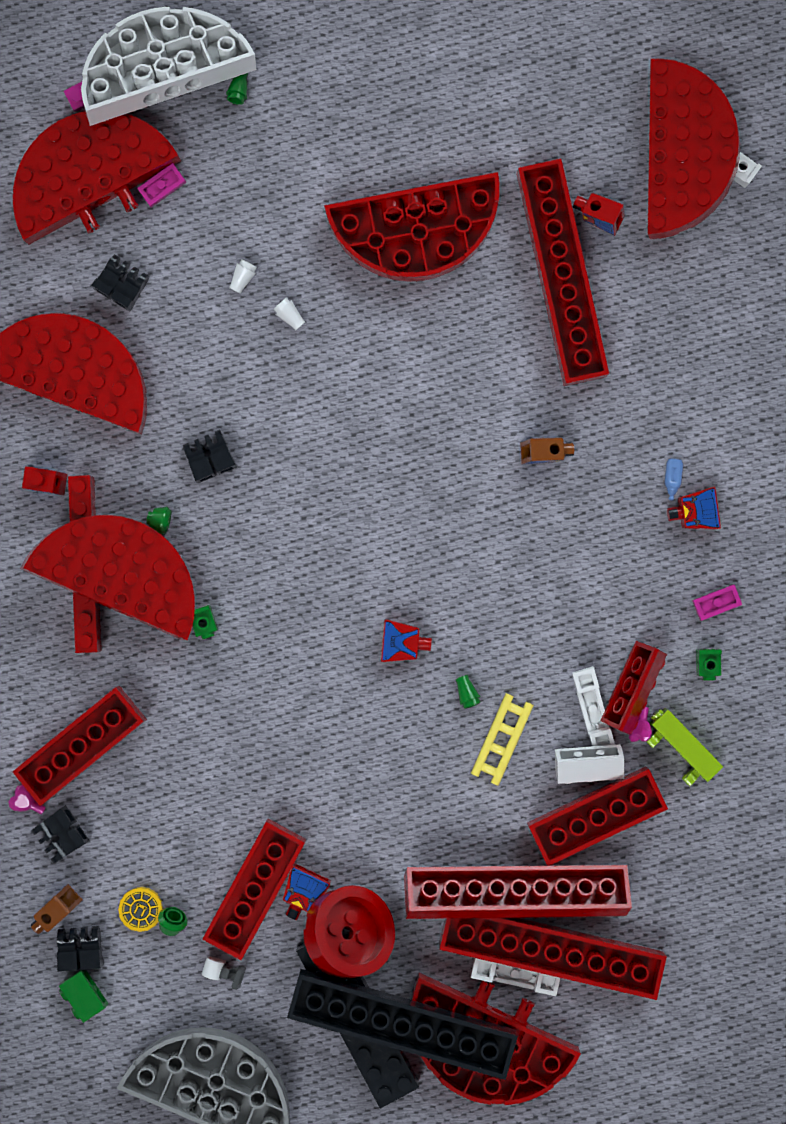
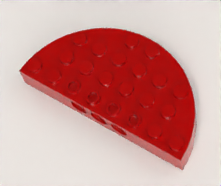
[648,59,740,239]
[324,172,500,281]
[0,313,147,435]
[20,515,195,641]

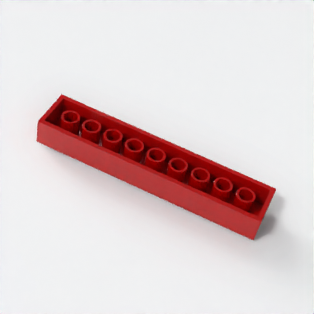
[516,158,609,386]
[404,865,632,919]
[439,918,667,1000]

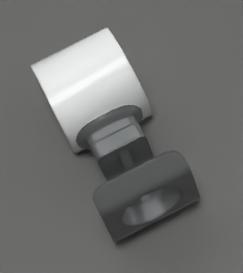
[202,956,246,990]

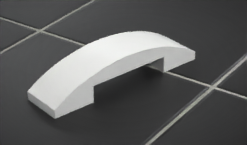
[572,666,615,746]
[470,958,560,996]

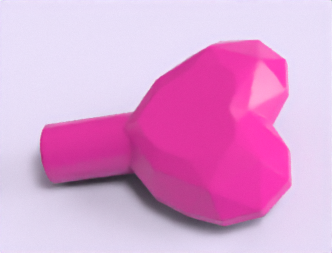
[629,707,652,742]
[8,785,46,815]

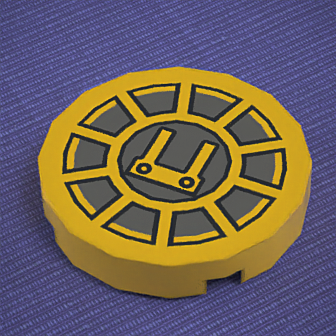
[118,887,163,932]

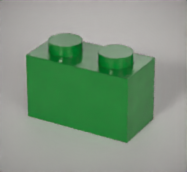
[59,969,109,1023]

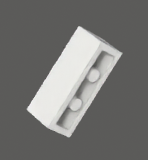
[555,744,624,784]

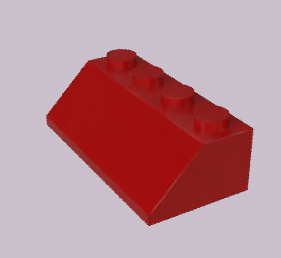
[600,641,667,735]

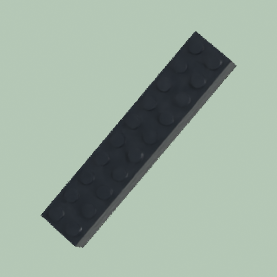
[287,969,518,1080]

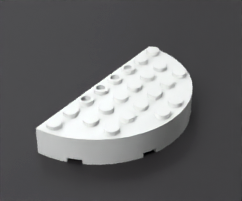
[81,7,256,126]

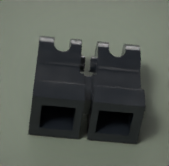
[91,254,149,312]
[183,430,237,483]
[31,805,90,864]
[57,926,104,972]

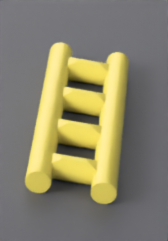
[471,693,534,786]

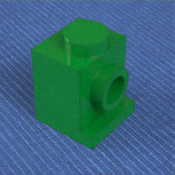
[192,605,218,640]
[696,649,722,681]

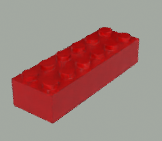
[13,686,147,806]
[527,766,668,866]
[202,818,306,960]

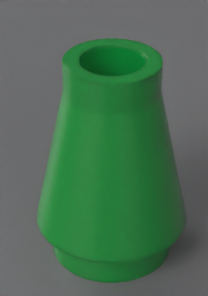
[226,73,248,105]
[455,675,481,709]

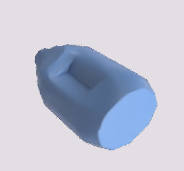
[665,459,683,501]

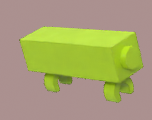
[647,708,723,786]

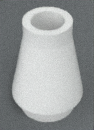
[229,259,257,293]
[274,298,305,331]

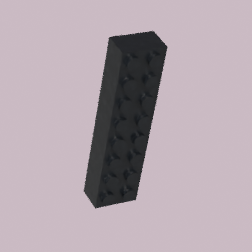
[296,942,419,1109]

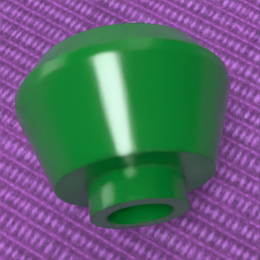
[146,507,172,536]
[158,907,188,936]

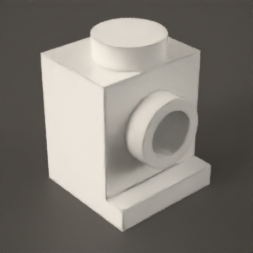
[734,152,762,188]

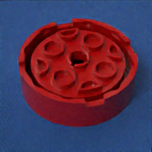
[303,885,395,980]

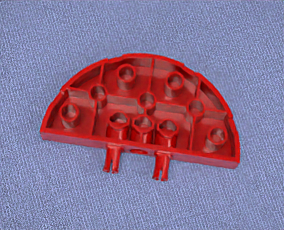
[13,111,181,245]
[411,972,581,1105]

